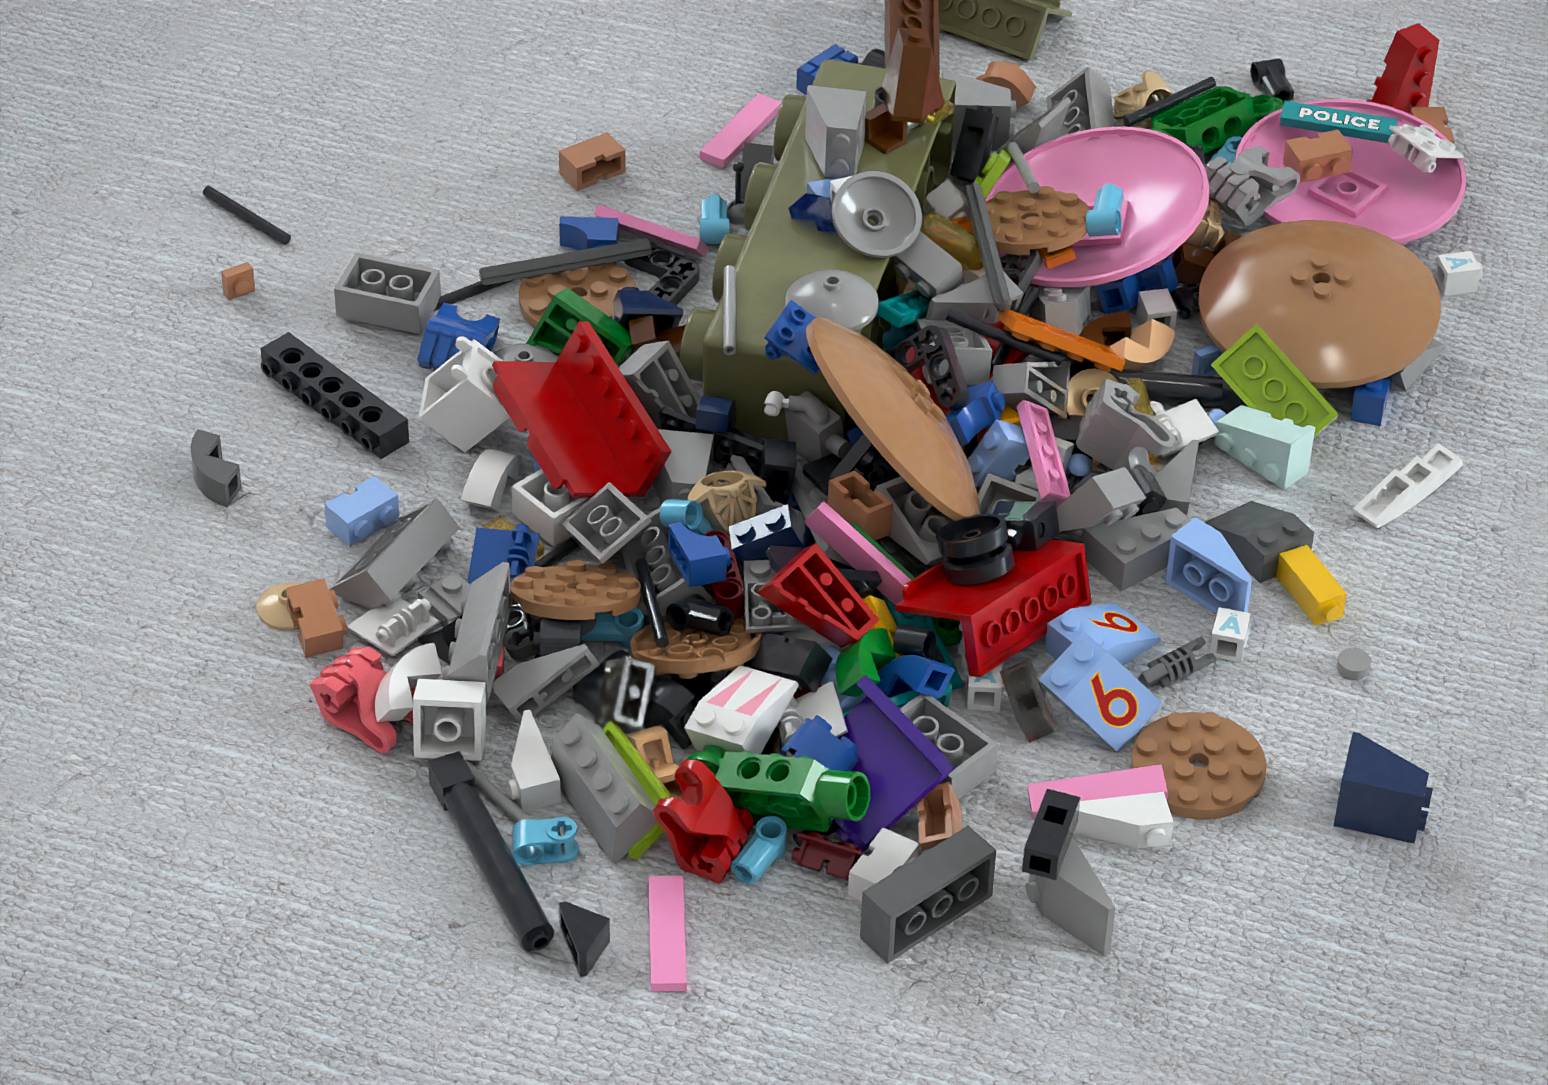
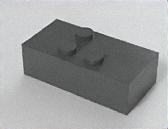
[860,826,996,963]

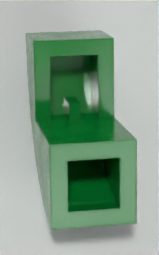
[835,628,896,697]

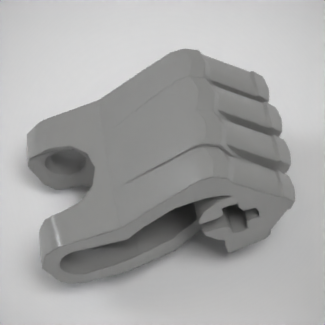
[1205,146,1300,226]
[1076,379,1176,477]

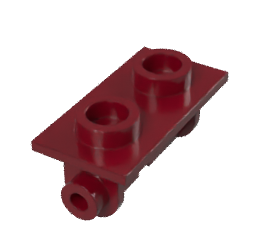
[791,832,863,881]

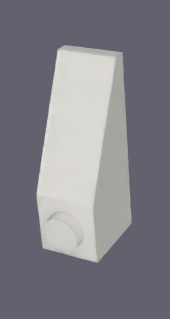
[507,710,561,812]
[1073,792,1174,849]

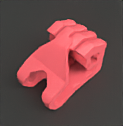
[309,646,415,754]

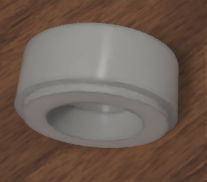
[1337,648,1371,679]

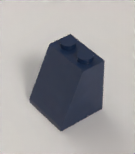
[729,504,816,568]
[1333,732,1433,844]

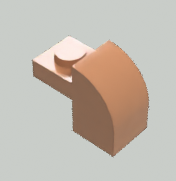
[975,61,1036,108]

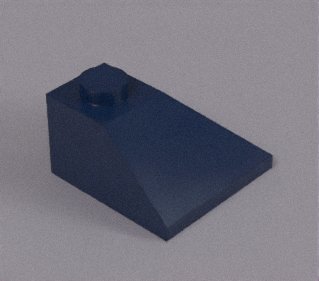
[613,287,683,331]

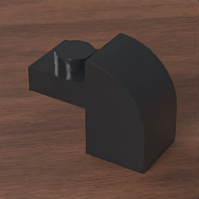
[627,679,695,750]

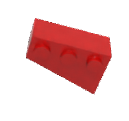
[1366,23,1440,114]
[756,543,879,648]

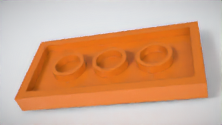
[997,309,1126,372]

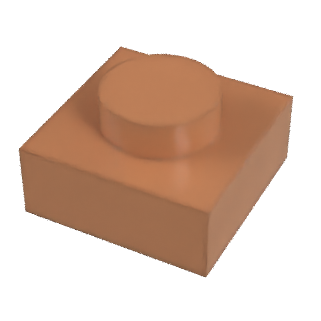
[221,262,255,301]

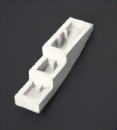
[1353,443,1463,528]

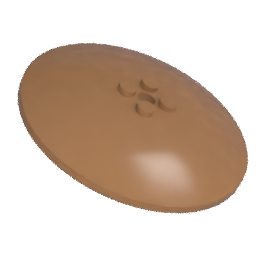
[1198,220,1441,388]
[806,317,980,521]

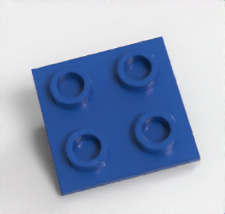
[764,300,820,375]
[467,524,540,585]

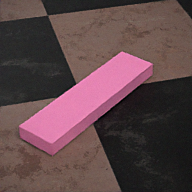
[700,93,782,168]
[594,205,708,258]
[1017,400,1071,506]
[804,501,911,605]
[1027,764,1168,819]
[648,876,687,992]

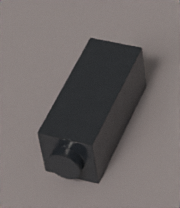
[950,105,999,182]
[1022,789,1081,880]

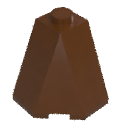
[882,28,945,123]

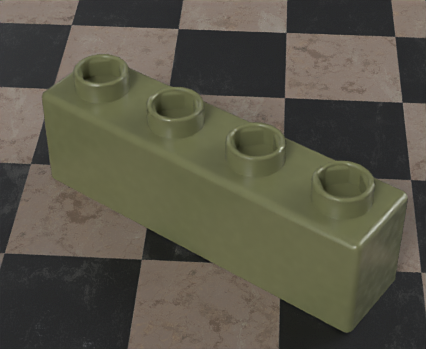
[680,59,956,441]

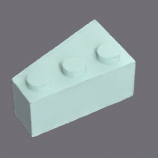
[1214,405,1315,490]

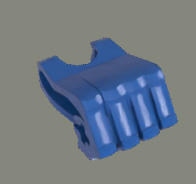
[417,303,500,371]

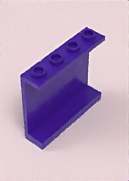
[779,675,955,852]

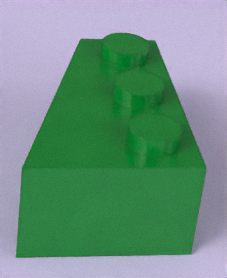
[526,288,635,368]

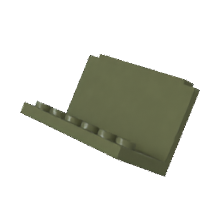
[939,0,1073,61]

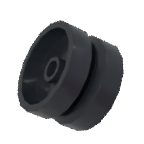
[936,513,1015,585]

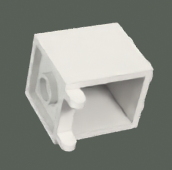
[418,336,510,452]

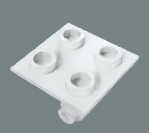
[1388,124,1464,173]
[1145,399,1220,457]
[347,598,439,657]
[778,681,848,758]

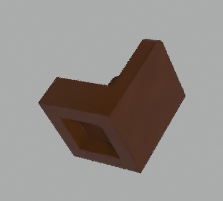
[864,103,908,154]

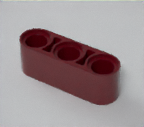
[703,530,745,620]

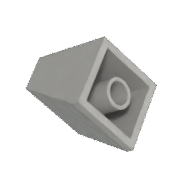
[942,71,1016,151]
[805,85,867,178]
[653,429,714,516]

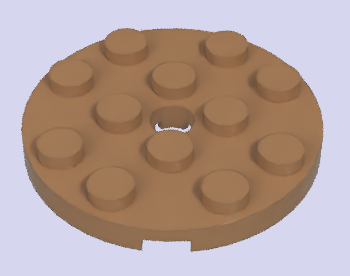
[971,186,1089,255]
[519,262,637,328]
[510,560,641,620]
[630,618,763,679]
[1130,712,1267,820]

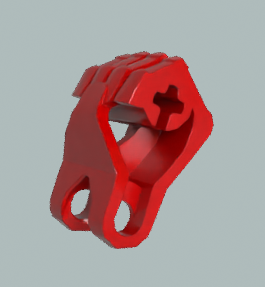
[653,759,754,884]

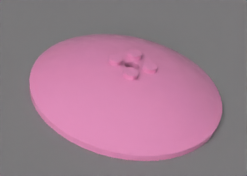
[1235,99,1466,244]
[985,127,1210,288]

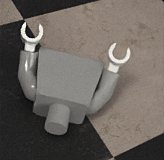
[764,390,852,462]

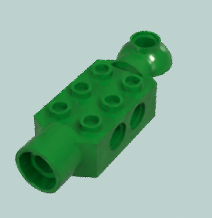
[1150,86,1283,154]
[686,745,870,832]

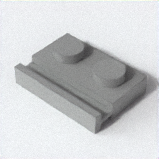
[418,572,471,622]

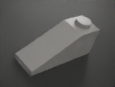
[1155,440,1199,516]
[492,644,600,724]

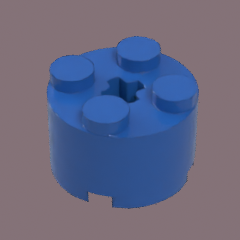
[780,715,859,771]

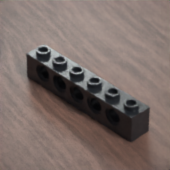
[260,332,409,459]

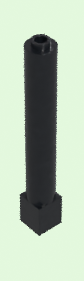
[1069,365,1248,414]
[428,751,554,951]

